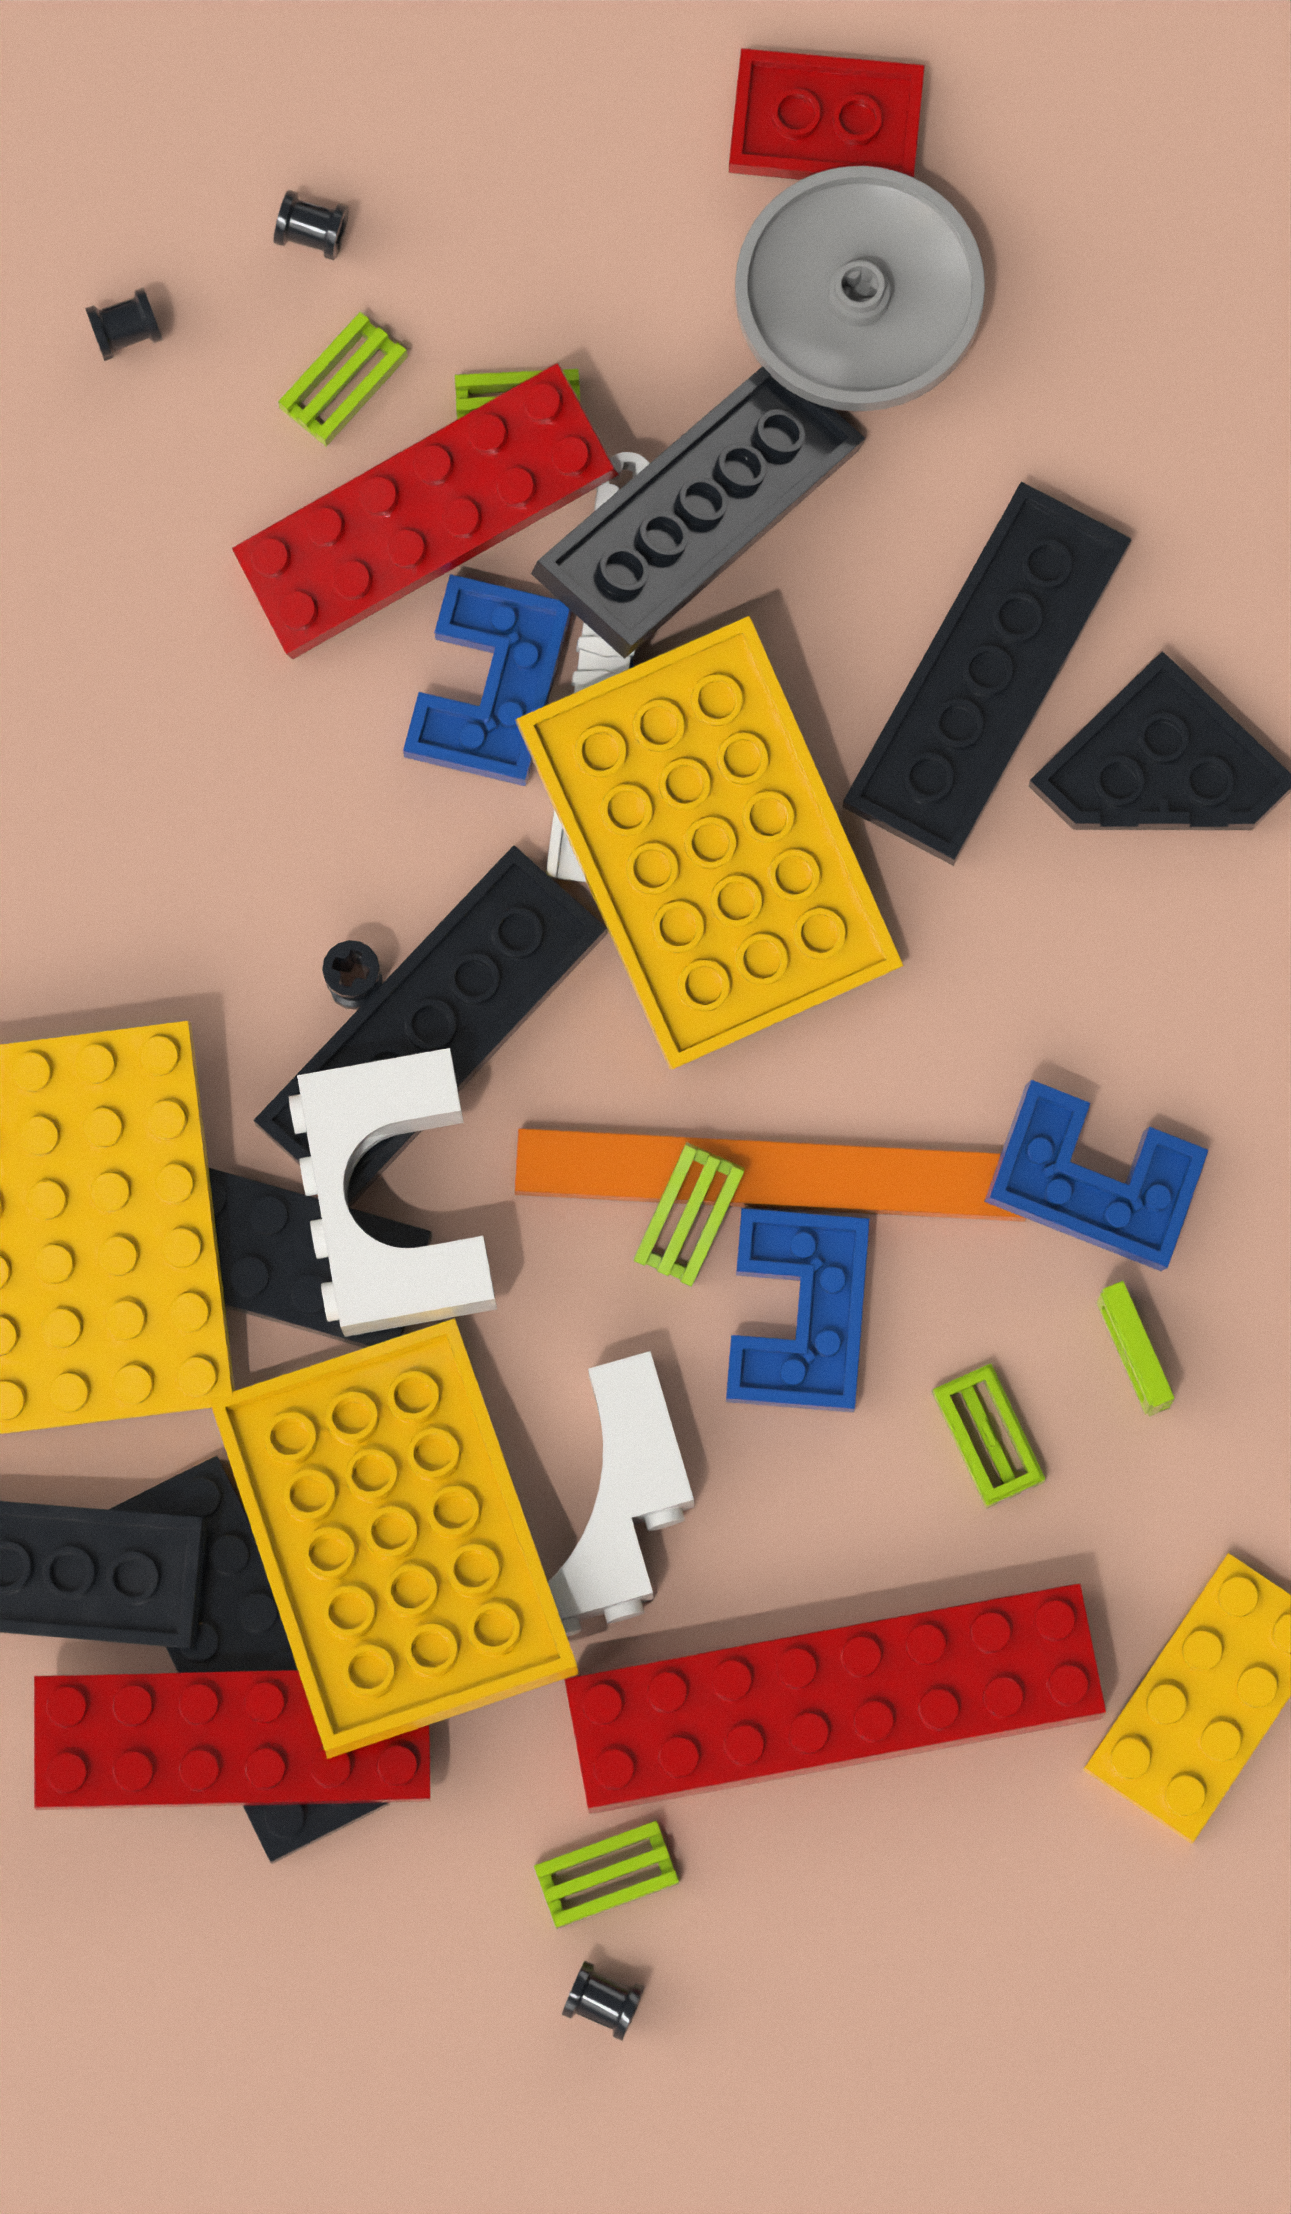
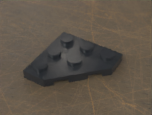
[1028,651,1291,830]

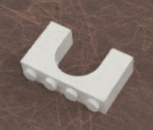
[289,1048,497,1337]

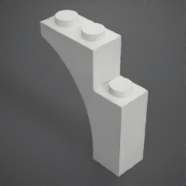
[548,1351,694,1637]

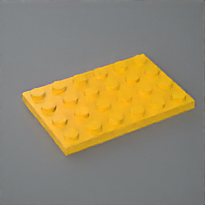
[515,616,903,1070]
[0,1021,235,1435]
[209,1318,578,1759]

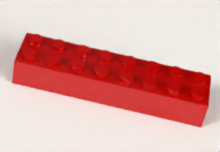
[564,1583,1106,1814]

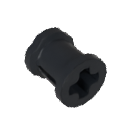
[274,190,349,260]
[85,287,163,361]
[322,940,383,1010]
[562,1961,645,2041]

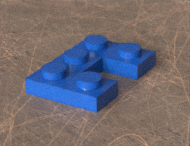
[403,574,572,786]
[984,1080,1208,1272]
[726,1208,870,1413]

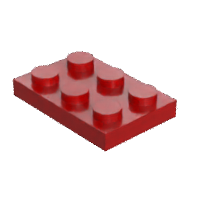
[729,48,925,180]

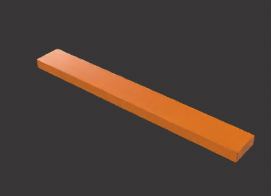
[515,1128,1026,1222]

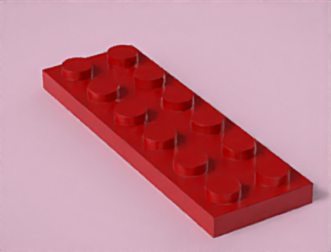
[232,363,619,660]
[34,1670,431,1810]

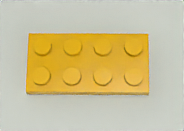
[1083,1553,1291,1844]

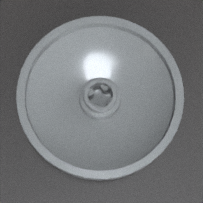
[735,166,985,411]

